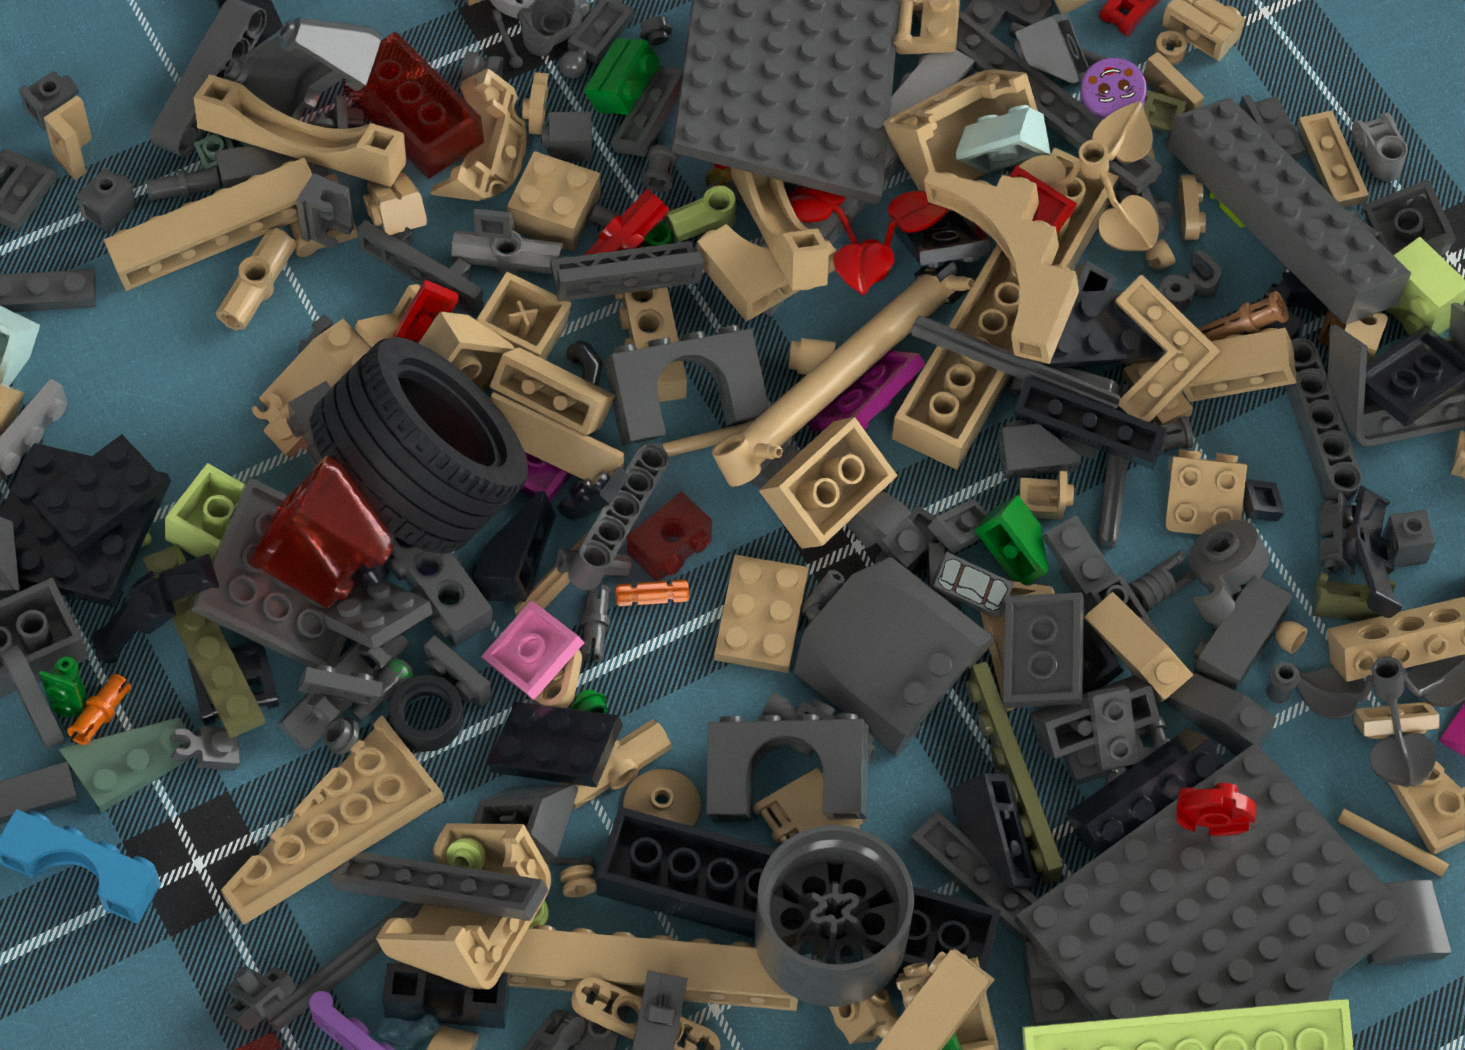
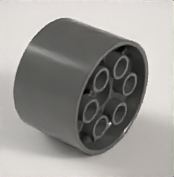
[755,825,914,1007]

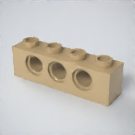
[614,287,687,402]
[1327,597,1465,682]

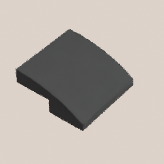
[1367,880,1452,965]

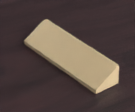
[490,392,624,480]

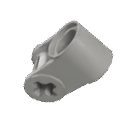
[1352,112,1408,182]

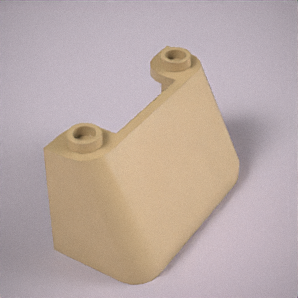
[883,69,1038,192]
[376,823,551,989]

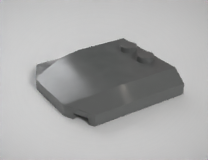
[793,557,994,757]

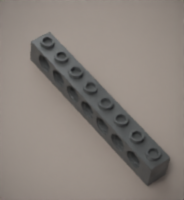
[286,381,493,647]

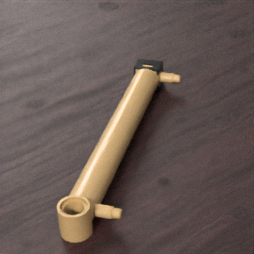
[712,260,974,487]

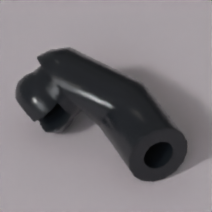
[567,341,603,387]

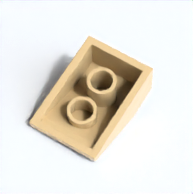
[259,319,371,450]

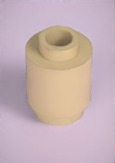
[788,338,836,375]

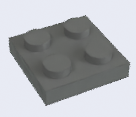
[324,580,433,650]

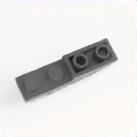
[1042,515,1162,638]

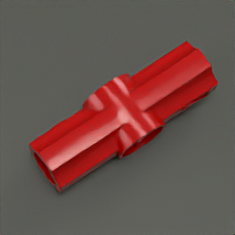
[584,189,670,255]

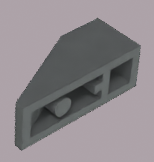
[1164,671,1277,756]

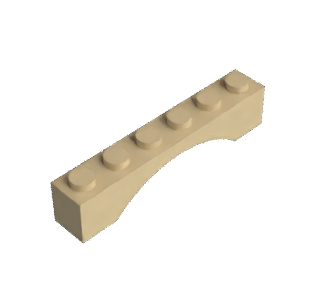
[193,75,406,187]
[731,168,829,290]

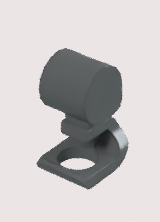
[1160,250,1222,313]

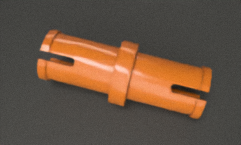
[67,674,131,745]

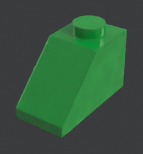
[974,494,1049,585]

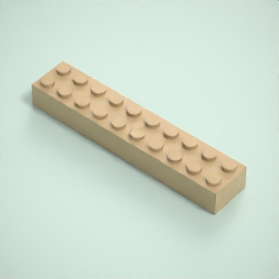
[892,148,1119,470]

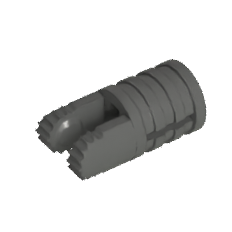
[1128,550,1197,613]

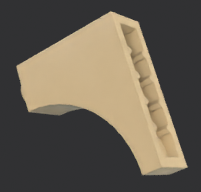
[697,224,837,322]

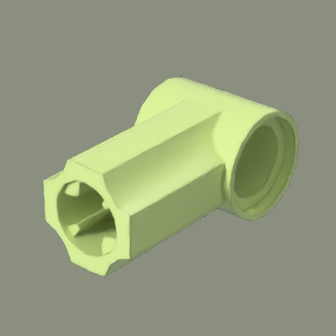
[665,185,737,243]

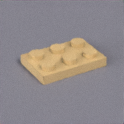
[714,555,809,673]

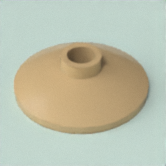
[623,769,701,827]

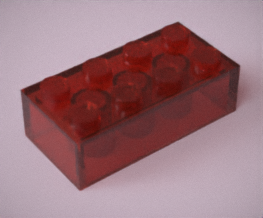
[342,31,484,179]

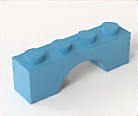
[0,809,161,924]

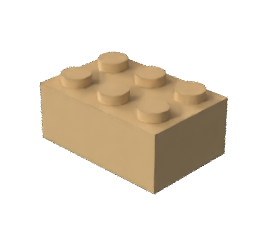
[758,417,898,549]

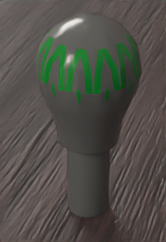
[351,659,414,722]

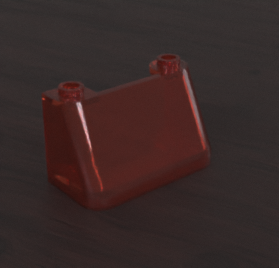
[249,455,394,609]

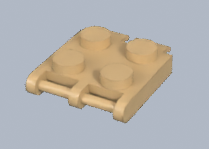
[752,767,867,844]

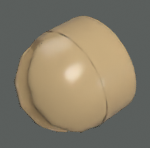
[1145,238,1176,270]
[1275,621,1308,654]

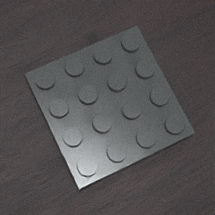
[191,477,381,668]

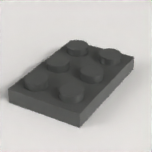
[1003,592,1084,708]

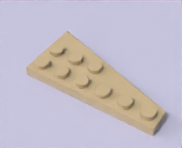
[221,715,444,925]

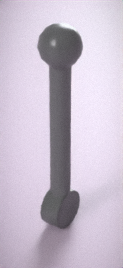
[491,9,523,69]
[543,855,596,868]

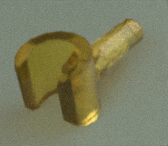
[706,167,731,187]

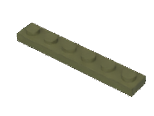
[142,544,265,739]
[966,662,1063,885]

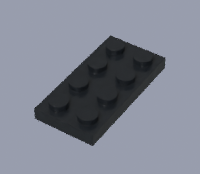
[1042,288,1167,368]

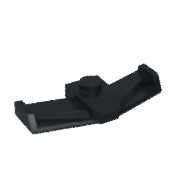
[1346,486,1402,618]
[92,553,220,664]

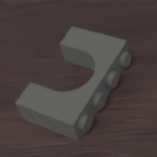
[603,325,769,446]
[707,713,868,822]

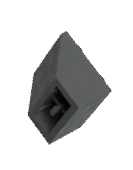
[472,784,579,858]

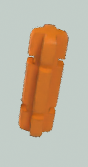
[615,579,689,606]

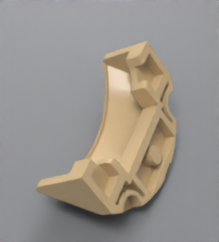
[430,68,526,201]

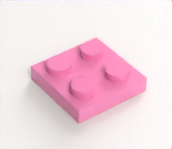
[481,600,584,700]

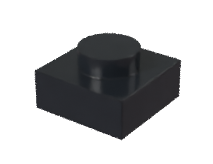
[1243,479,1285,522]

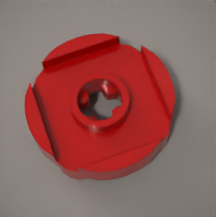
[1176,783,1257,836]

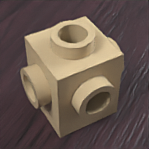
[829,988,899,1044]

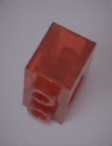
[627,491,712,581]

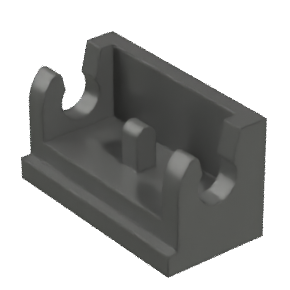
[296,173,354,248]

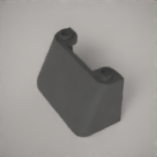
[224,17,382,121]

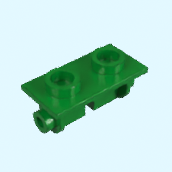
[39,656,87,718]

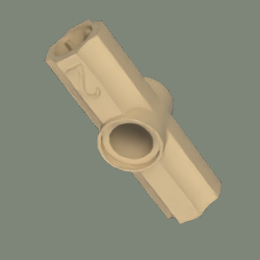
[216,227,296,331]
[557,719,672,810]

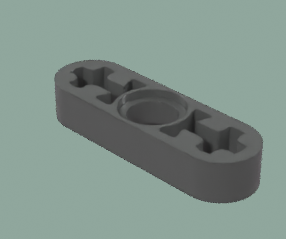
[0,645,65,750]

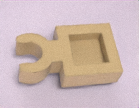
[522,72,549,135]
[252,392,306,457]

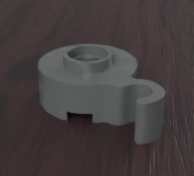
[1188,520,1270,623]

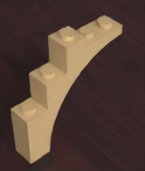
[924,170,1079,364]

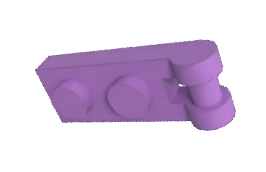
[309,991,395,1050]

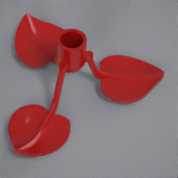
[787,185,950,296]

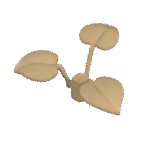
[1019,101,1159,251]

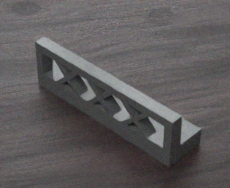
[550,241,704,302]

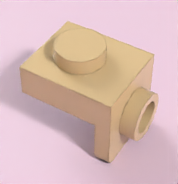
[1019,471,1074,520]

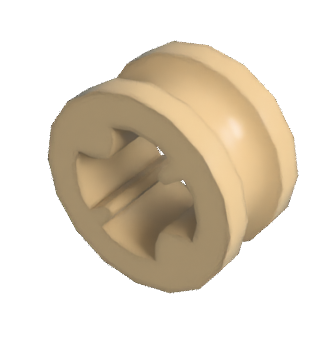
[1154,30,1187,66]
[559,865,597,898]

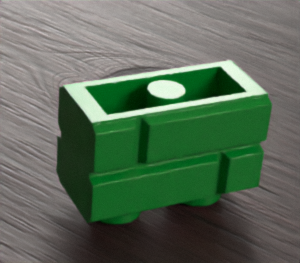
[584,38,660,115]

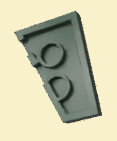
[59,717,193,813]

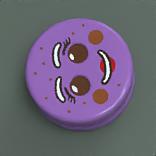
[1080,58,1146,120]

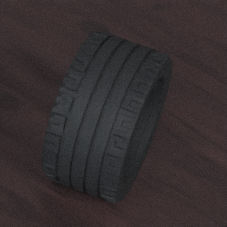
[310,337,528,554]

